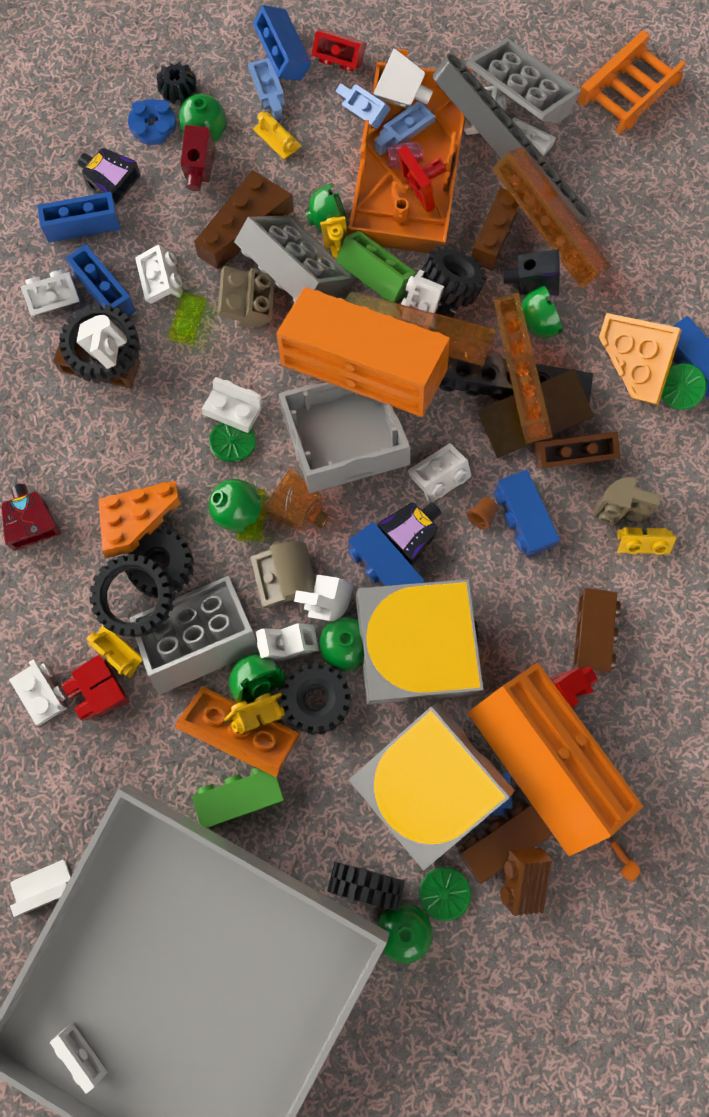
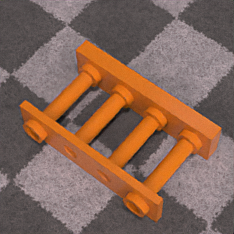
[577,30,686,135]

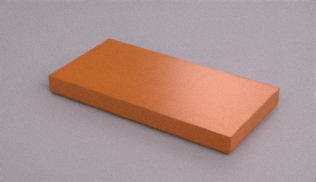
[175,686,300,777]

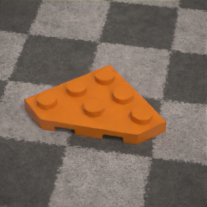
[98,480,180,558]

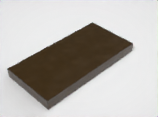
[477,368,594,458]

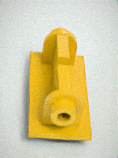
[253,111,302,160]
[320,216,348,259]
[617,527,677,555]
[87,625,143,678]
[224,693,285,733]

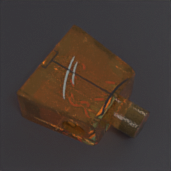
[263,468,330,532]

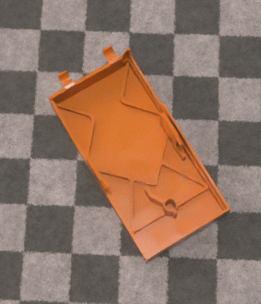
[348,49,472,253]

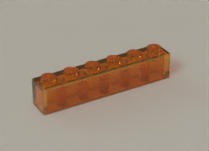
[492,147,612,288]
[345,292,496,366]
[493,293,553,444]

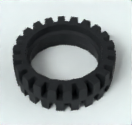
[59,304,140,384]
[89,554,175,637]

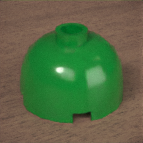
[179,93,227,142]
[306,183,348,233]
[518,286,564,339]
[208,479,262,533]
[319,616,364,672]
[229,654,286,704]
[376,903,433,964]

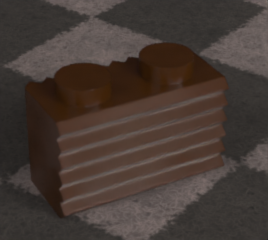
[500,848,553,916]

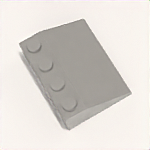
[466,38,581,124]
[234,215,357,302]
[129,576,259,695]

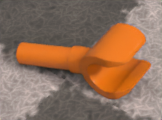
[610,841,640,882]

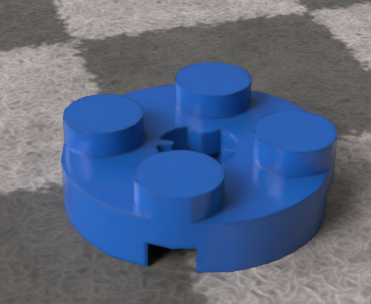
[128,99,176,145]

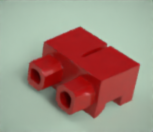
[62,654,130,721]
[550,667,598,708]

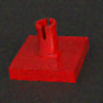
[398,145,446,213]

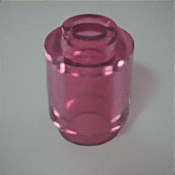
[387,142,423,169]

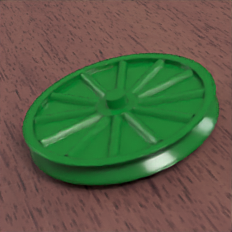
[661,363,707,410]
[209,422,256,463]
[419,867,471,921]

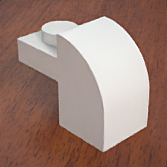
[77,315,127,369]
[294,575,354,621]
[256,623,319,662]

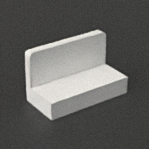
[10,860,71,917]

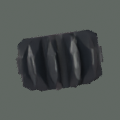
[156,61,197,105]

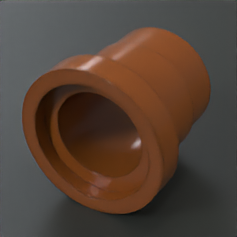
[466,497,499,530]

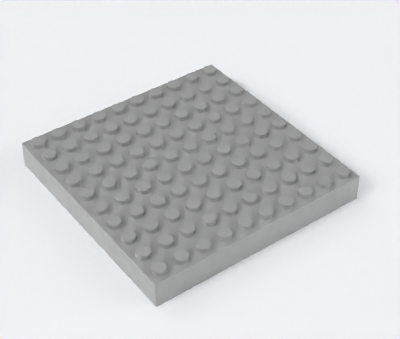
[0,784,389,1117]

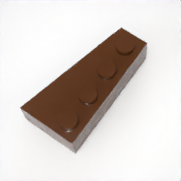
[194,170,294,269]

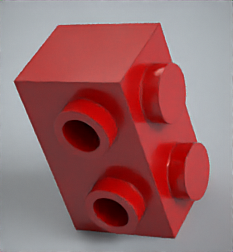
[311,29,367,72]

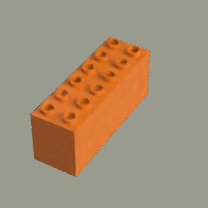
[276,287,450,417]
[467,662,644,856]

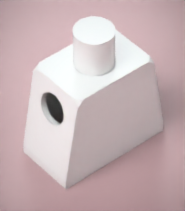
[373,49,433,109]

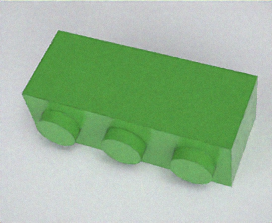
[335,231,416,304]
[192,768,285,829]

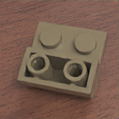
[217,266,275,327]
[592,477,661,524]
[251,541,316,608]

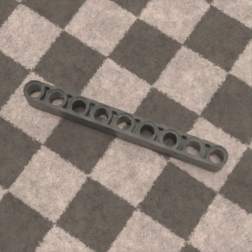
[433,54,591,235]

